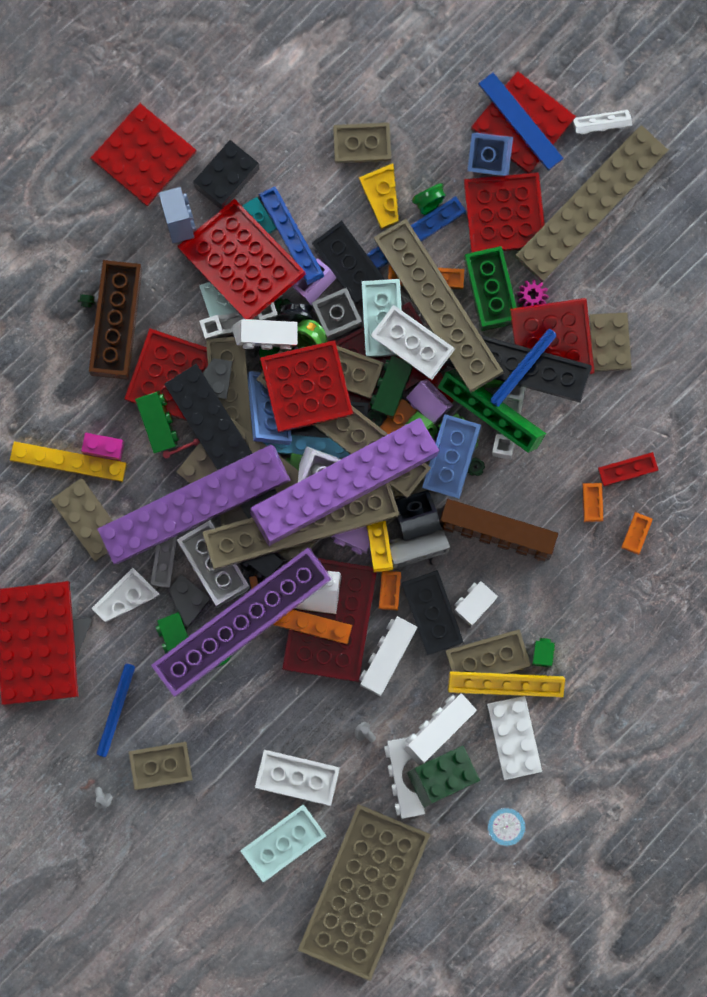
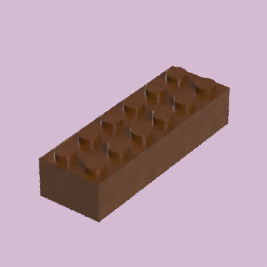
[89,260,142,380]
[440,498,559,562]

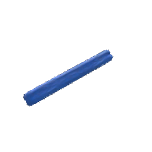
[491,329,556,407]
[97,664,135,757]

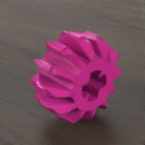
[516,279,549,307]

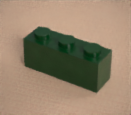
[369,356,413,419]

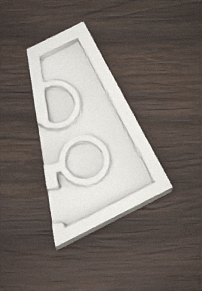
[92,568,160,623]

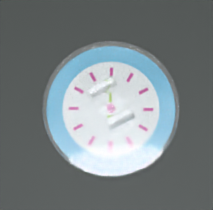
[487,807,526,847]

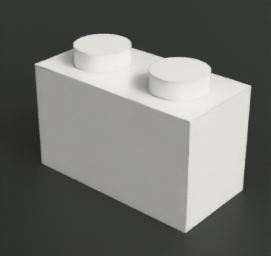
[454,581,498,627]

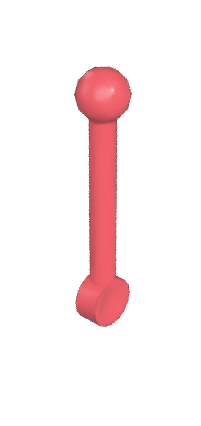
[163,438,200,459]

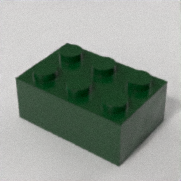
[407,745,480,808]

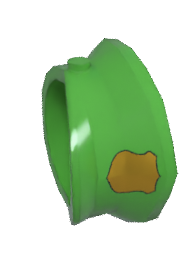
[296,319,327,348]

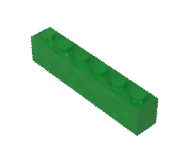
[438,369,546,453]

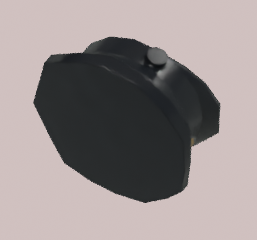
[276,303,313,324]

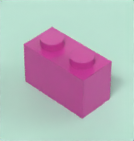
[81,433,125,462]

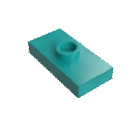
[242,197,277,234]

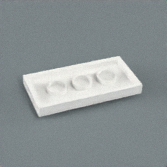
[371,305,455,380]
[487,696,542,780]
[255,750,340,806]

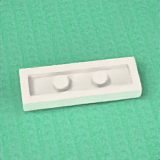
[573,110,632,134]

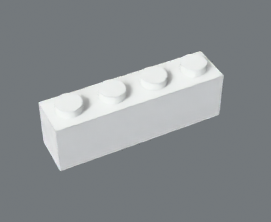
[359,616,417,697]
[403,693,477,765]

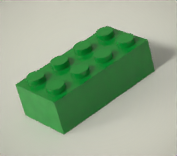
[464,246,517,332]

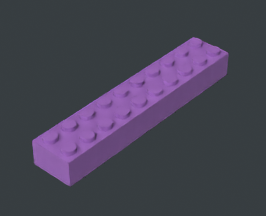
[250,418,440,546]
[98,445,291,564]
[151,548,333,697]

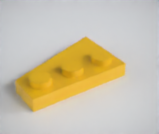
[359,163,399,230]

